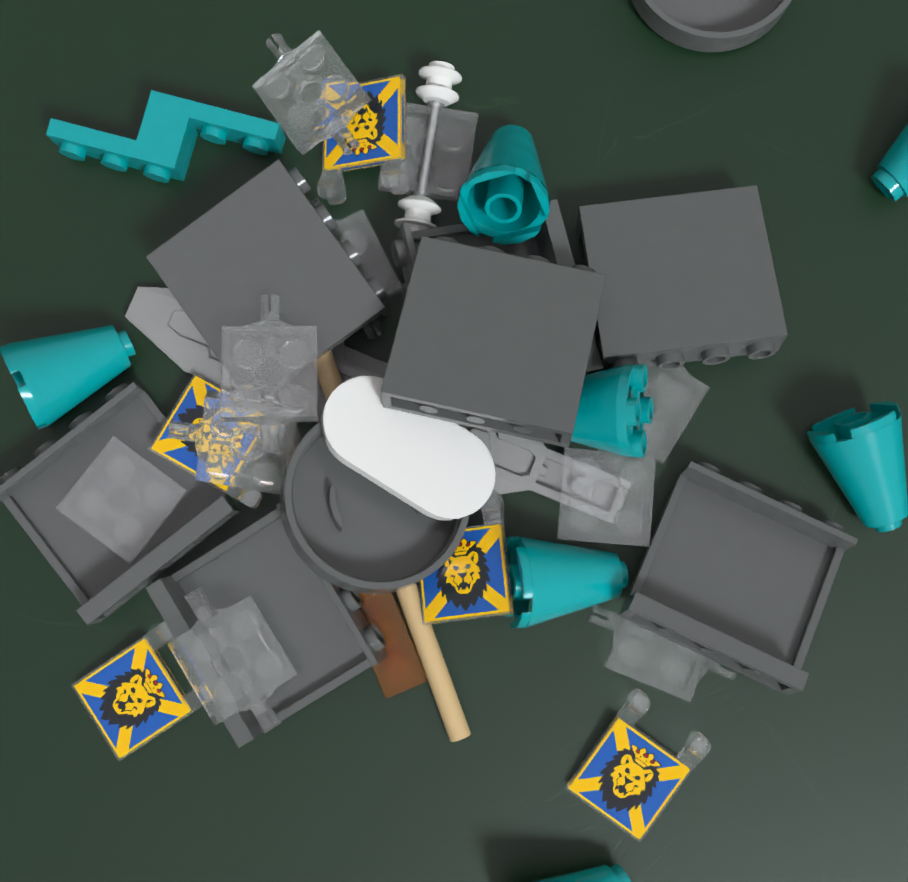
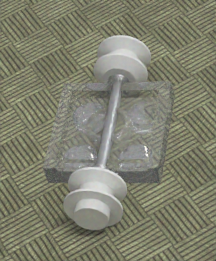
[378,61,478,231]

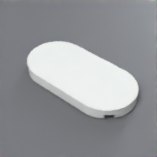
[321,376,496,520]

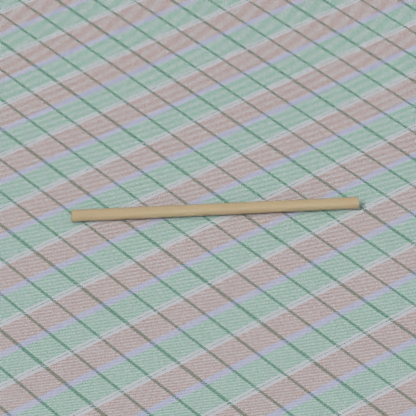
[313,350,471,742]

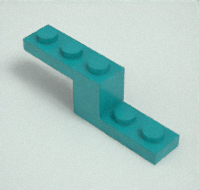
[46,90,286,183]

